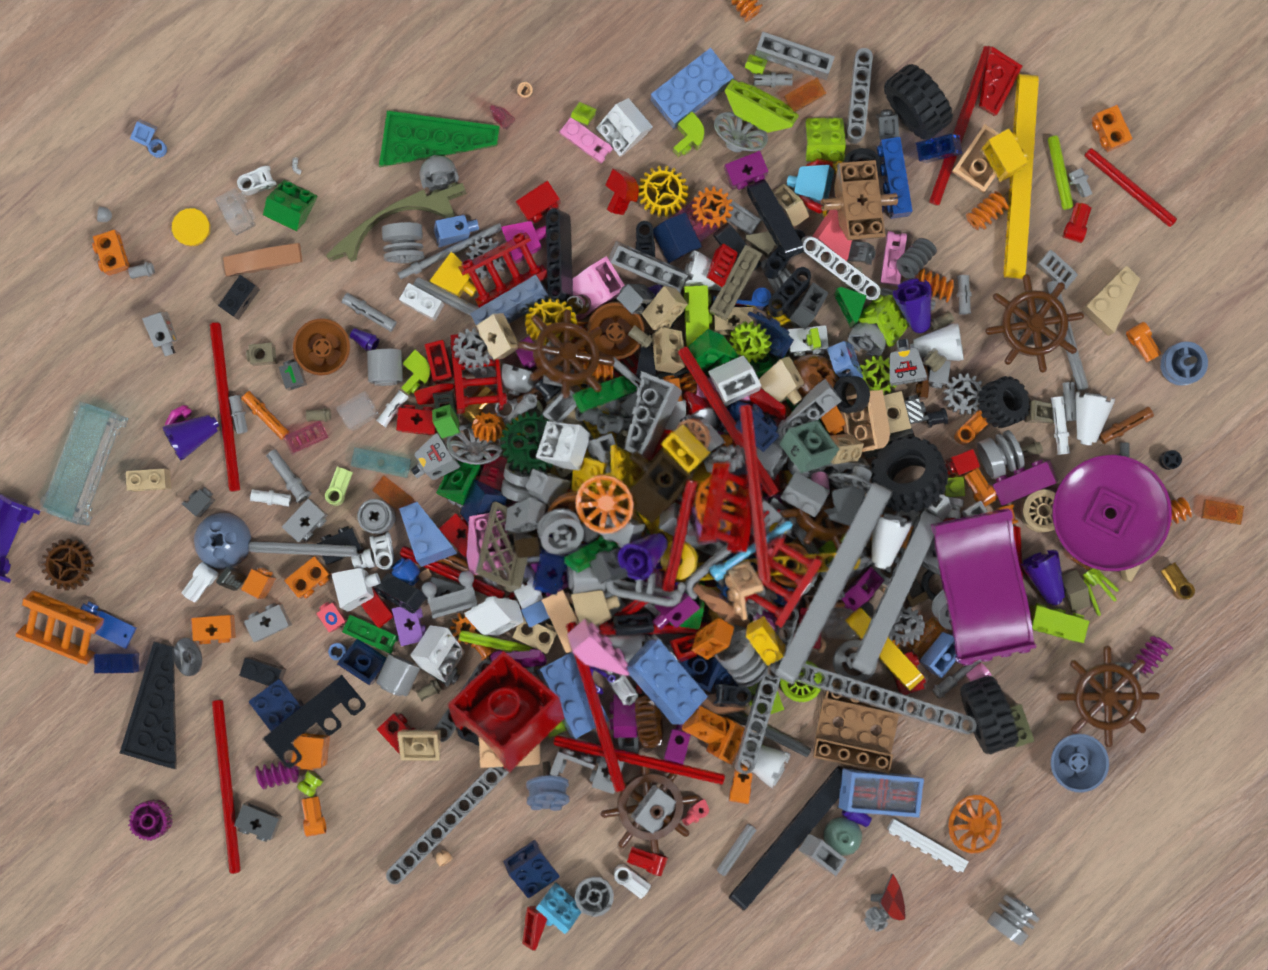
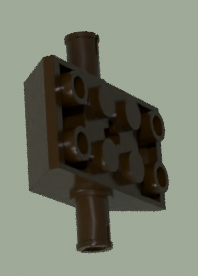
[624,446,699,523]

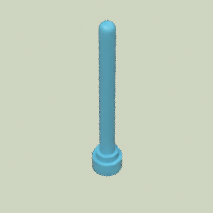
[709,521,792,582]

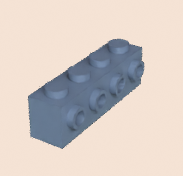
[470,275,550,325]

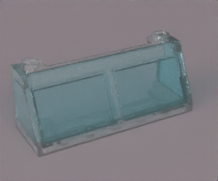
[40,401,129,526]

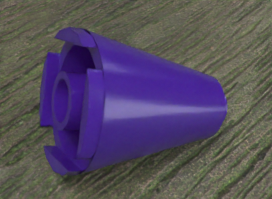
[893,279,932,333]
[162,415,219,461]
[618,533,668,580]
[1021,549,1065,605]

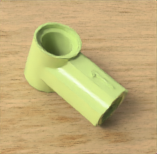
[325,467,353,506]

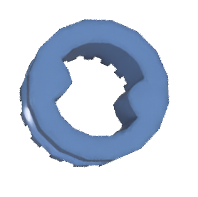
[148,139,167,158]
[328,643,347,660]

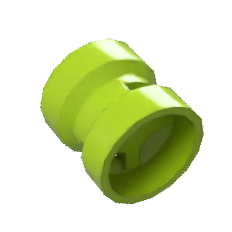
[297,770,324,797]

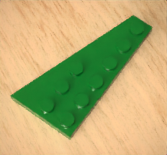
[379,110,500,168]

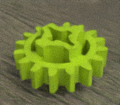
[730,321,772,363]
[860,355,897,395]

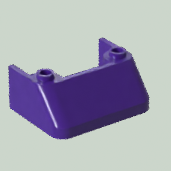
[0,493,40,583]

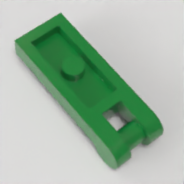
[564,535,619,574]
[342,614,399,654]

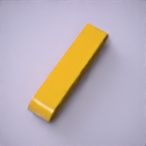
[845,607,924,691]

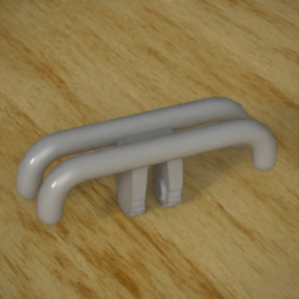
[685,543,750,599]
[606,573,686,606]

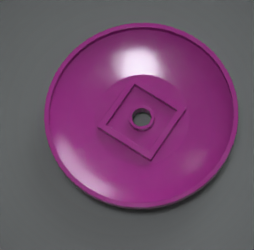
[1052,455,1172,571]

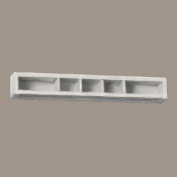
[887,818,968,873]

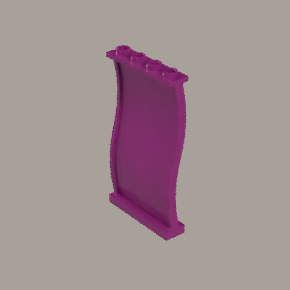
[931,508,1036,666]

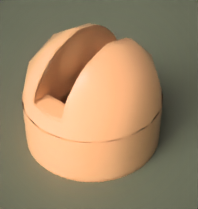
[517,82,533,98]
[436,850,453,867]

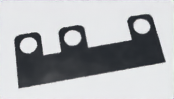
[262,675,366,768]

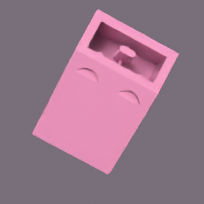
[573,256,625,322]
[467,511,511,575]
[567,619,629,676]

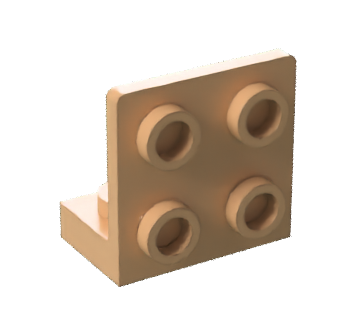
[725,561,763,620]

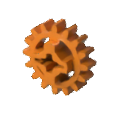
[692,186,733,229]

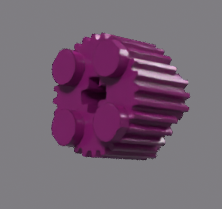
[128,799,173,841]

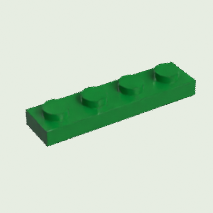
[572,375,637,413]

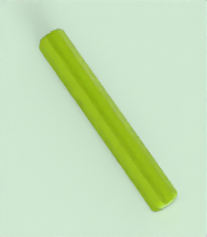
[1048,136,1074,210]
[459,631,533,652]

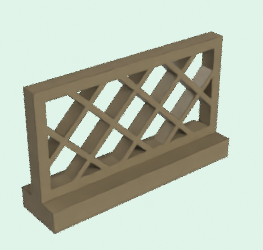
[475,502,534,592]

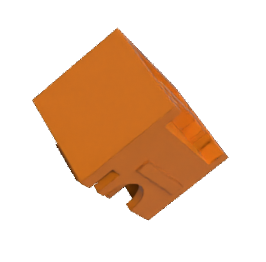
[291,733,330,770]

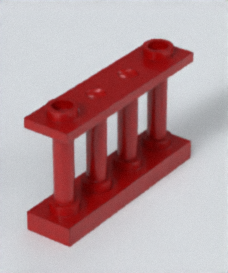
[458,232,547,308]
[450,334,507,414]
[699,462,760,553]
[744,534,824,628]

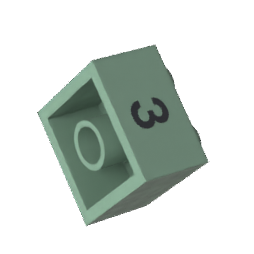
[780,420,840,473]

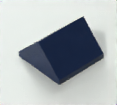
[653,212,702,264]
[460,479,508,524]
[337,639,386,685]
[680,655,721,692]

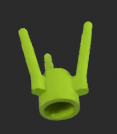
[1082,568,1119,616]

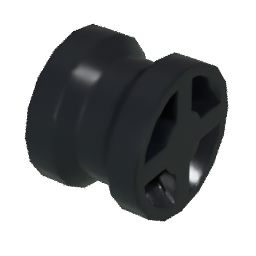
[1159,450,1182,470]

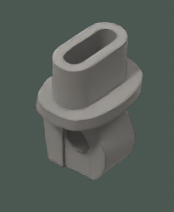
[1068,168,1092,197]

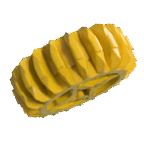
[638,166,688,217]
[525,298,577,346]

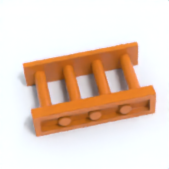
[15,590,104,665]

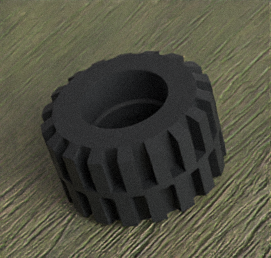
[978,376,1031,428]

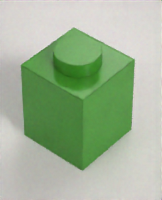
[432,404,460,438]

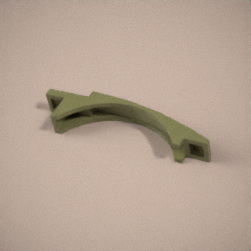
[326,182,467,262]

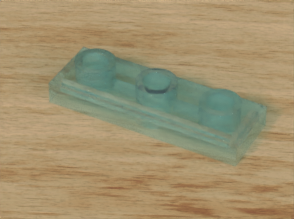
[351,447,411,478]

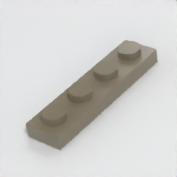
[709,245,762,321]

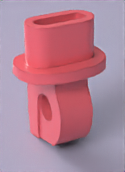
[682,799,709,826]

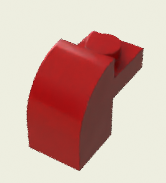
[605,169,639,215]

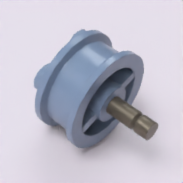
[1160,341,1208,386]
[526,761,570,811]

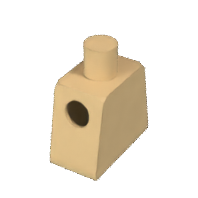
[759,356,804,406]
[571,590,620,626]

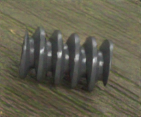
[896,238,937,279]

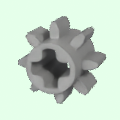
[864,907,889,932]

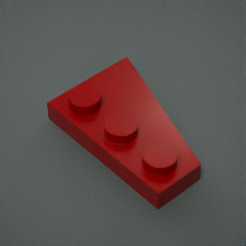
[979,46,1023,116]

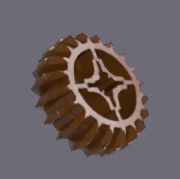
[41,539,95,591]
[635,695,664,748]

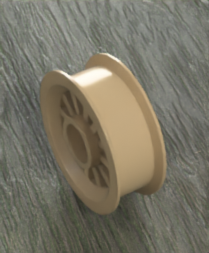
[1020,490,1056,532]

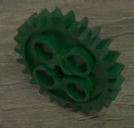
[500,412,553,474]

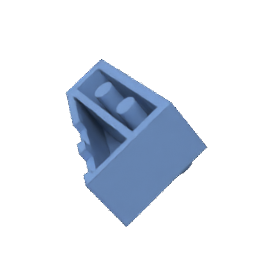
[399,502,457,567]

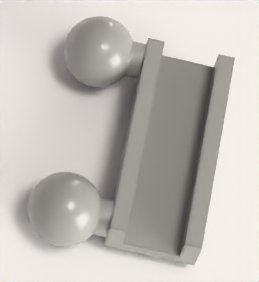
[421,571,478,619]

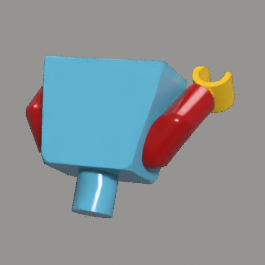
[787,159,843,218]

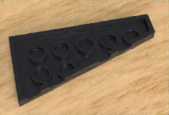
[120,641,177,770]

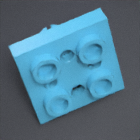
[536,882,582,934]

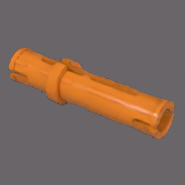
[241,391,290,440]

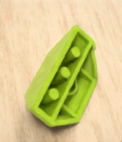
[725,79,799,133]

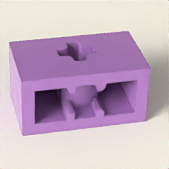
[392,607,427,646]

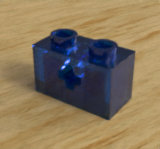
[916,133,963,163]
[532,549,568,595]
[94,653,139,674]

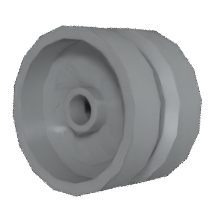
[501,462,547,502]

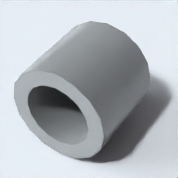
[367,349,403,386]
[357,499,396,534]
[567,566,606,594]
[376,654,420,696]

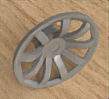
[714,112,768,152]
[446,423,504,464]
[828,466,872,496]

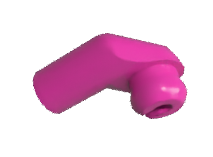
[165,405,192,425]

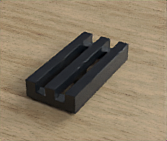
[612,613,654,636]

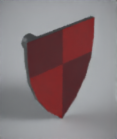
[870,873,905,921]

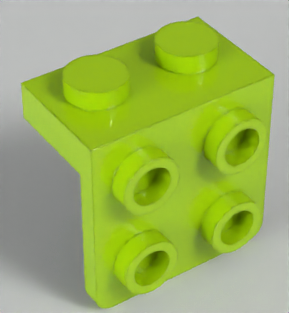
[805,118,846,161]
[859,295,908,347]

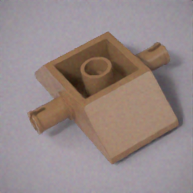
[821,160,898,240]

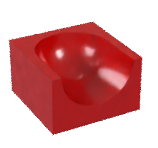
[447,651,565,773]

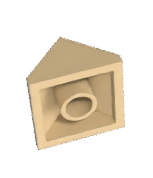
[398,730,440,761]

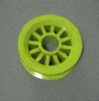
[779,660,822,702]

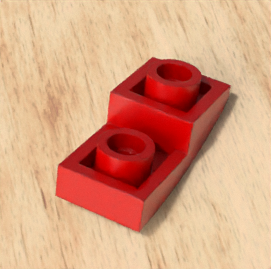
[361,587,394,628]

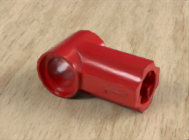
[1063,203,1092,243]
[627,846,668,876]

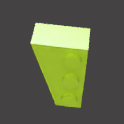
[684,285,712,347]
[1029,603,1089,643]

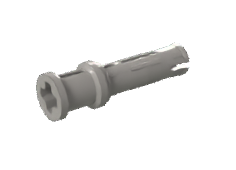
[266,449,312,503]

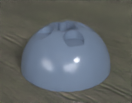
[194,512,251,569]
[1050,734,1109,792]

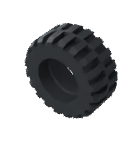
[884,64,953,140]
[870,437,948,513]
[960,675,1019,755]

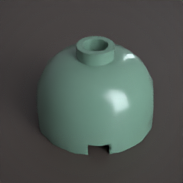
[823,817,862,856]

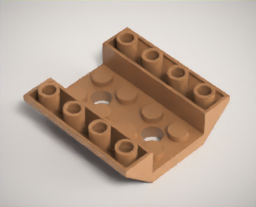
[813,681,901,774]

